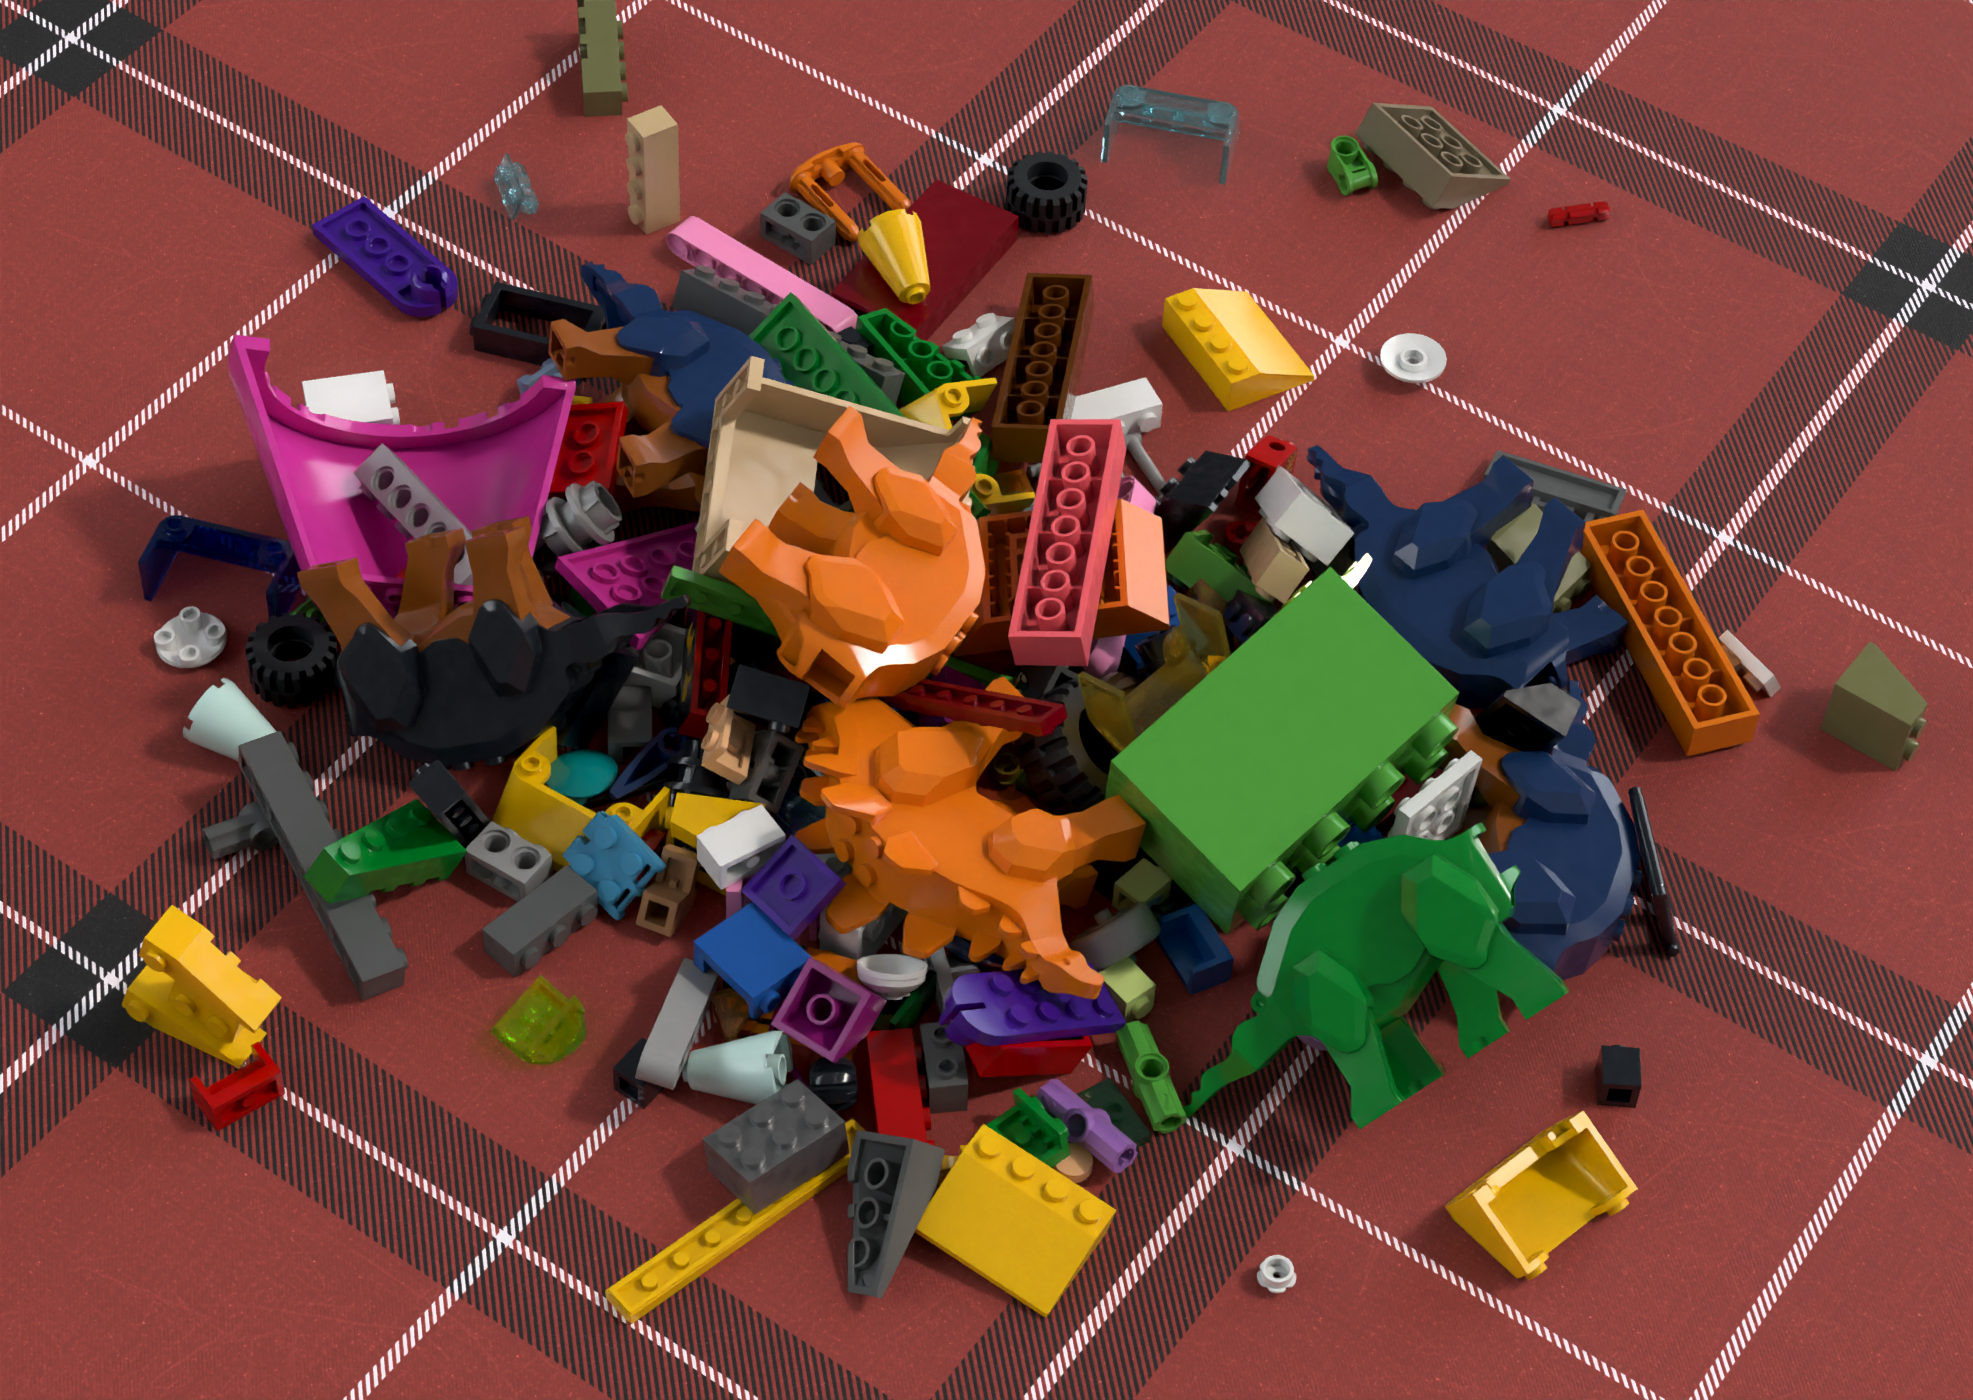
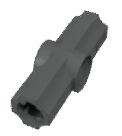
[202,801,279,859]

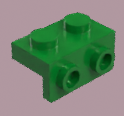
[986,1088,1071,1168]

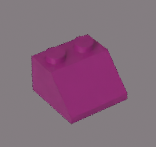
[771,957,887,1063]

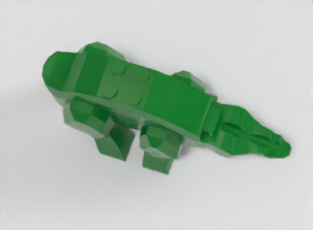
[1183,822,1570,1129]

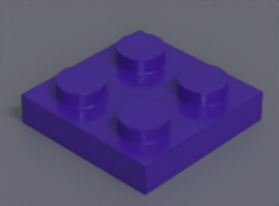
[741,834,846,940]

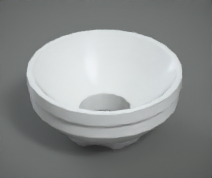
[857,954,927,1000]

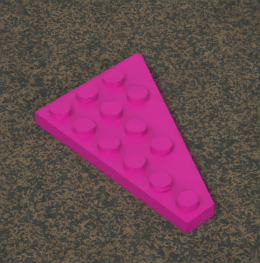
[555,521,699,650]

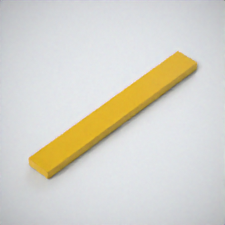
[605,1118,867,1324]

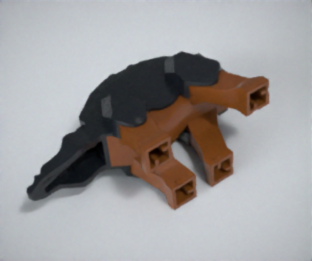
[297,516,692,771]

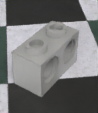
[465,821,553,902]

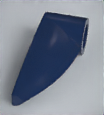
[609,727,689,800]

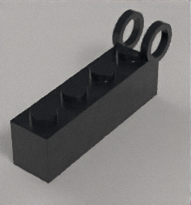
[408,759,491,849]

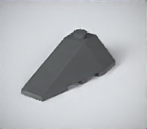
[848,1130,945,1299]

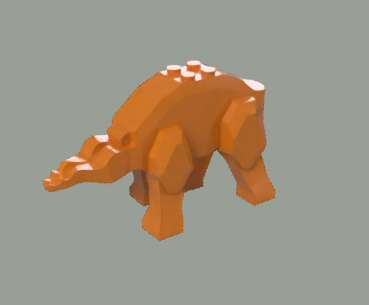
[718,406,986,710]

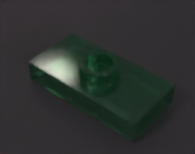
[1077,1078,1152,1148]

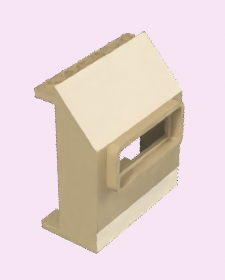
[692,356,979,586]

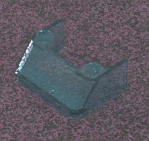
[1101,85,1241,185]

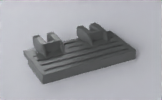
[1483,450,1627,522]

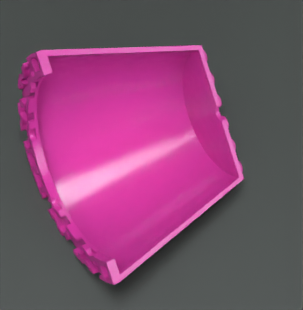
[228,334,576,620]

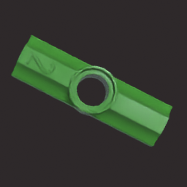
[1115,1020,1186,1134]

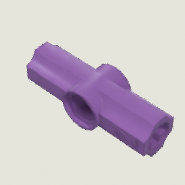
[1035,1079,1138,1173]

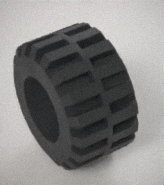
[1005,151,1088,235]
[245,612,338,708]

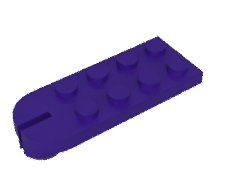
[312,196,458,317]
[939,962,1127,1046]

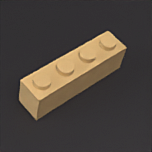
[625,105,680,235]
[1239,517,1309,603]

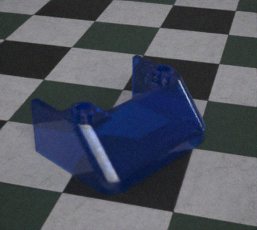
[138,515,300,618]

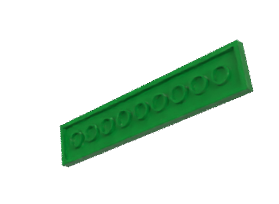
[748,292,991,521]

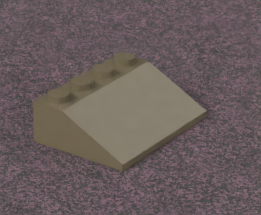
[1355,103,1511,210]

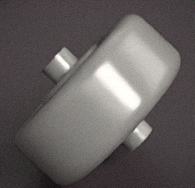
[1069,901,1161,972]

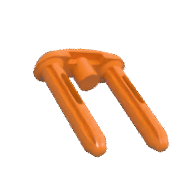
[789,142,911,243]

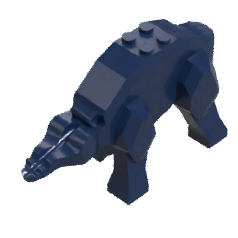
[1307,445,1628,709]

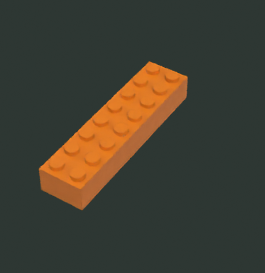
[1579,509,1760,756]

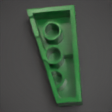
[855,308,982,421]
[304,799,467,904]

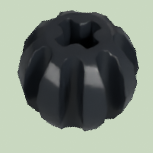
[808,1057,858,1113]

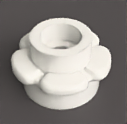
[1257,1255,1297,1293]

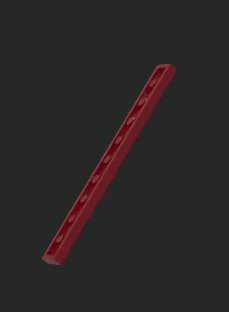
[778,668,1068,737]

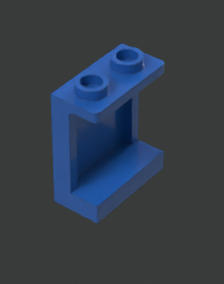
[693,901,812,1020]

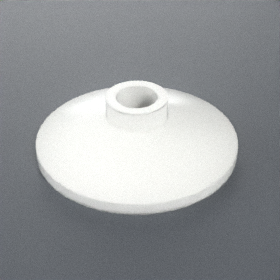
[1380,333,1447,383]

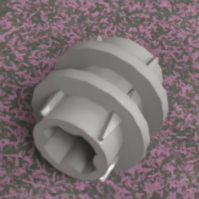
[539,480,622,557]

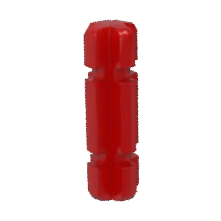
[1547,201,1610,227]

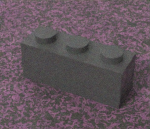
[482,865,599,977]

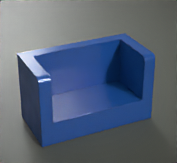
[1156,904,1234,995]

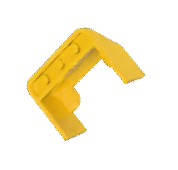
[899,377,1035,516]
[493,726,671,872]

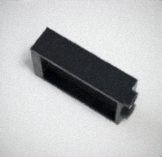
[469,282,607,366]

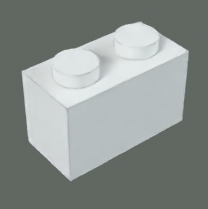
[697,804,786,890]

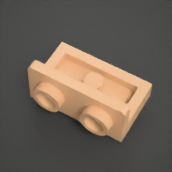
[701,694,756,785]

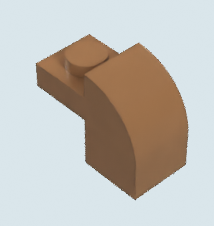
[636,843,701,937]

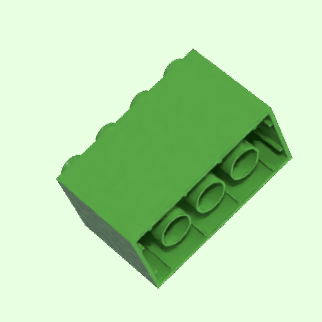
[1105,567,1459,935]

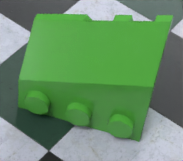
[1165,529,1276,613]

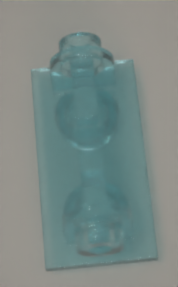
[494,153,539,220]

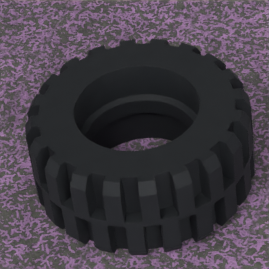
[1015,679,1142,816]

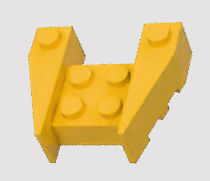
[121,905,282,1069]

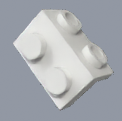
[942,313,1016,377]

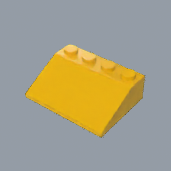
[1162,288,1314,412]
[915,1124,1116,1318]

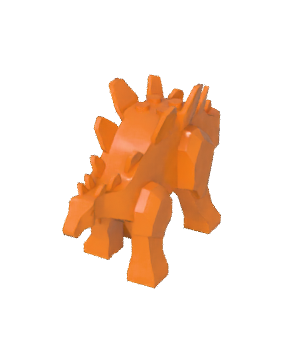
[795,677,1147,999]

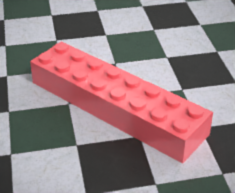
[1008,419,1126,666]

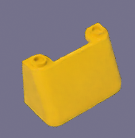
[1445,1111,1638,1281]

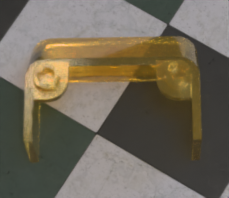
[1077,592,1231,753]

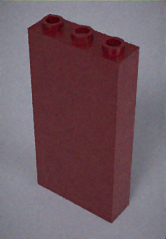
[831,179,1019,341]

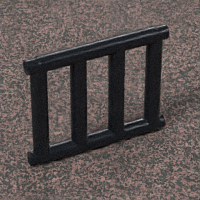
[1628,787,1679,957]

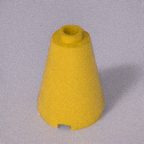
[857,209,930,304]

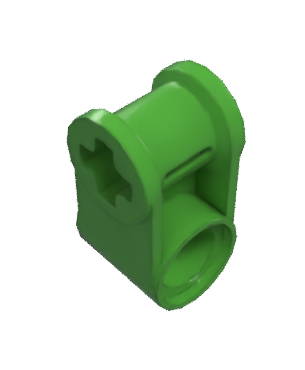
[1327,135,1378,196]

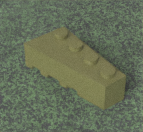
[577,0,628,117]

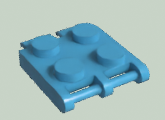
[562,811,666,921]

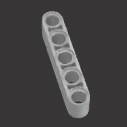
[635,958,720,1090]

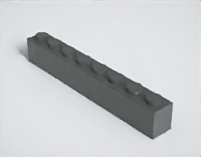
[672,265,905,406]
[239,731,409,1001]

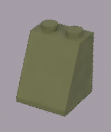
[1486,502,1592,614]
[1821,642,1928,771]

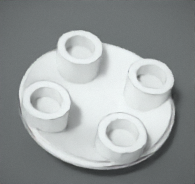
[154,606,227,668]

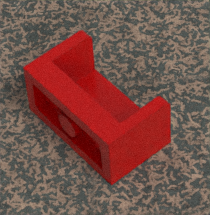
[189,1042,285,1131]

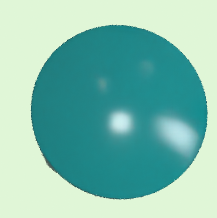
[546,749,618,805]

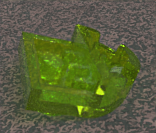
[490,975,587,1065]

